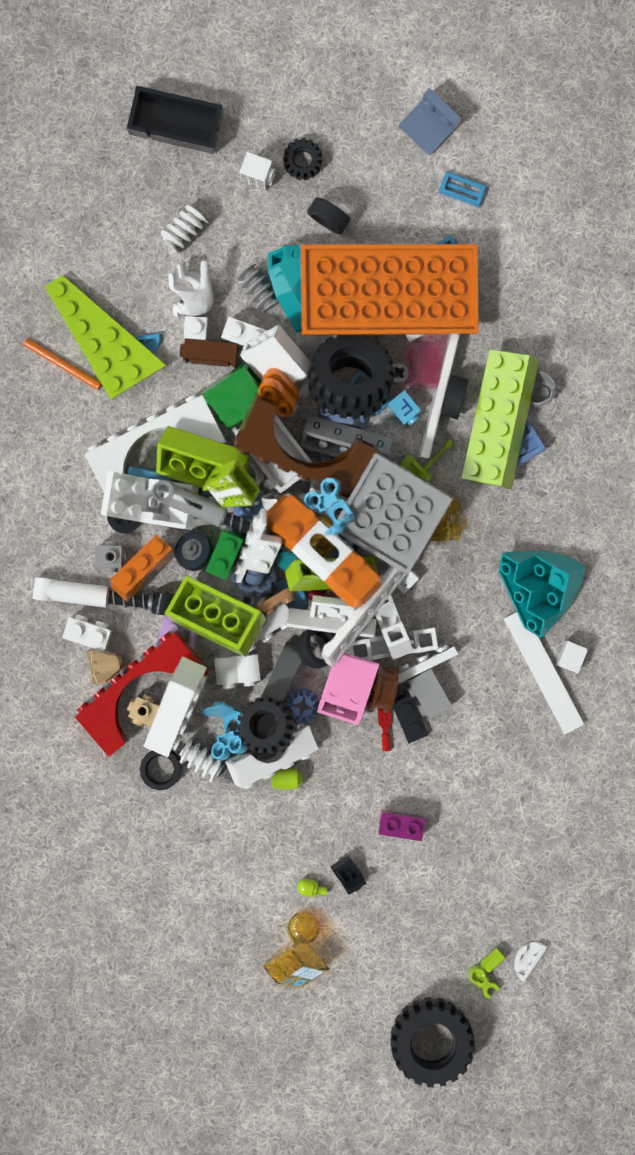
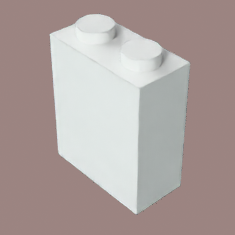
[240,324,311,383]

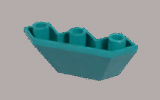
[268,244,313,333]
[498,550,586,638]

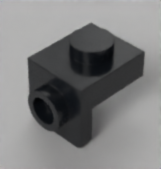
[330,854,366,895]

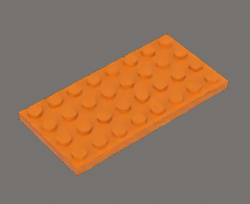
[300,244,479,335]

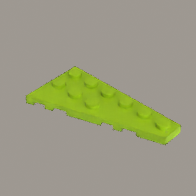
[44,275,167,399]

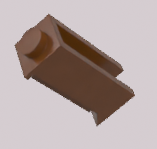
[180,339,238,369]

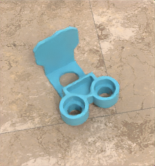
[304,478,357,536]
[201,701,248,760]

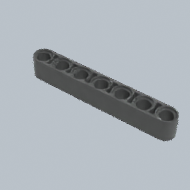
[224,641,302,783]

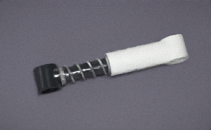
[32,577,175,616]

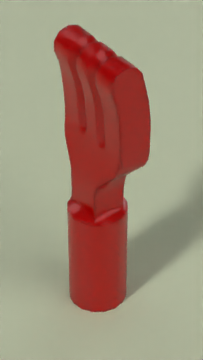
[378,708,392,751]

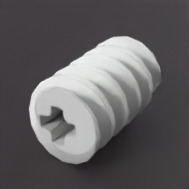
[161,205,208,254]
[178,737,226,783]

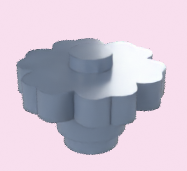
[232,568,276,598]

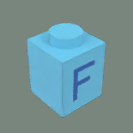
[387,390,421,426]

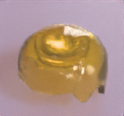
[286,911,320,945]

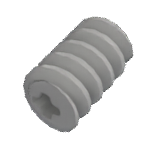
[236,264,279,314]

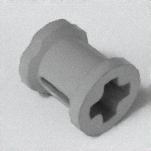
[392,363,409,384]

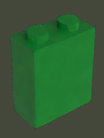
[202,362,262,429]
[206,526,247,580]

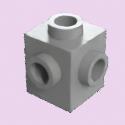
[95,541,128,572]

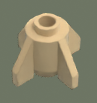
[85,650,123,685]

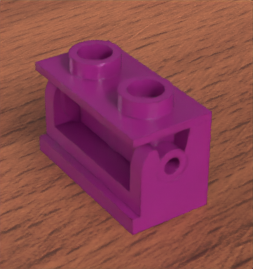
[378,810,425,841]

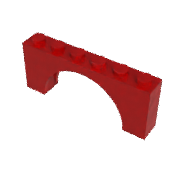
[75,630,210,757]

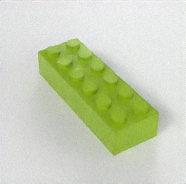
[462,350,539,489]

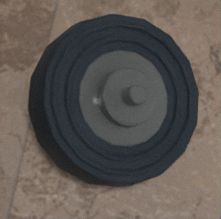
[174,531,213,571]

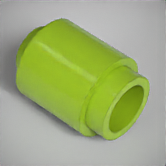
[271,767,303,790]

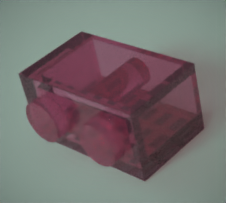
[406,343,440,390]

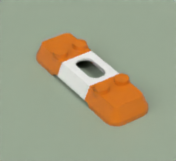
[265,494,382,608]

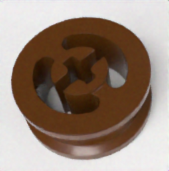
[367,662,398,713]

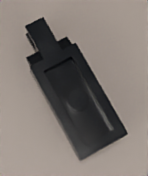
[393,683,428,744]

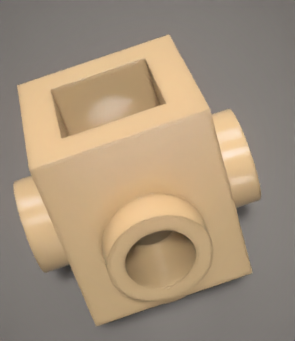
[127,694,160,727]

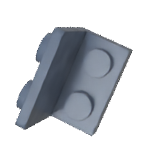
[399,88,461,155]

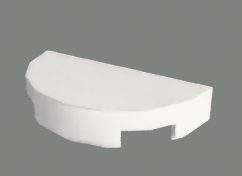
[514,942,548,982]

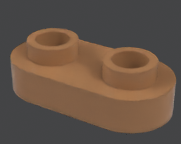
[255,587,297,616]

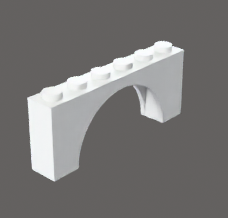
[85,394,227,492]

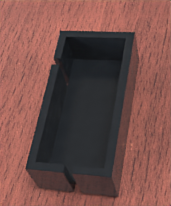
[127,85,224,154]

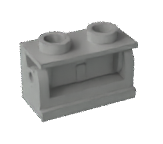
[406,668,452,720]

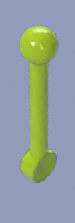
[419,440,453,473]

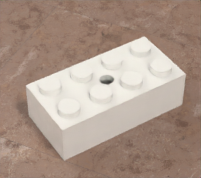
[144,657,207,757]

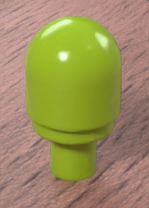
[297,878,328,897]

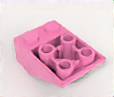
[317,653,379,725]

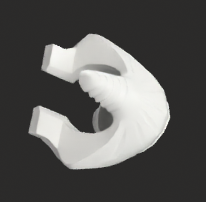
[168,260,214,317]

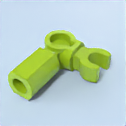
[468,947,506,999]

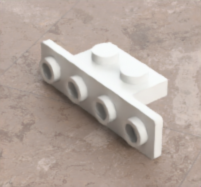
[233,508,281,583]
[287,595,376,638]

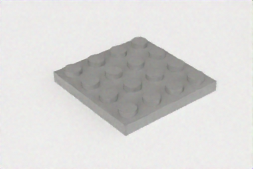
[337,452,453,575]

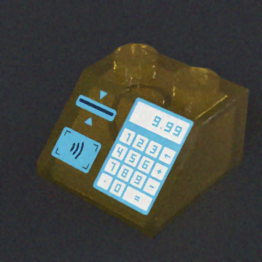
[262,935,330,989]

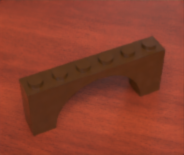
[234,393,379,498]

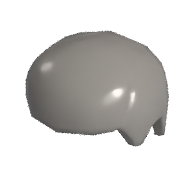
[530,371,556,407]

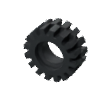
[283,138,323,180]

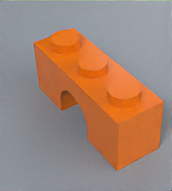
[110,534,173,602]

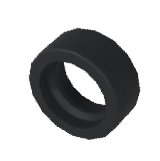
[307,197,351,234]
[441,375,468,420]
[297,629,336,669]
[139,750,182,791]

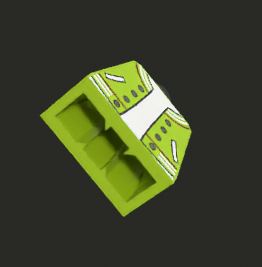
[203,459,260,507]

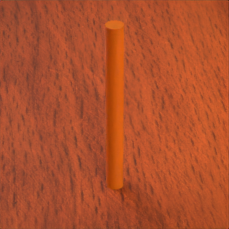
[23,338,102,390]

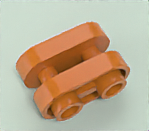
[258,368,300,417]

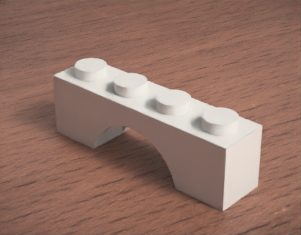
[348,627,438,661]
[225,723,319,789]

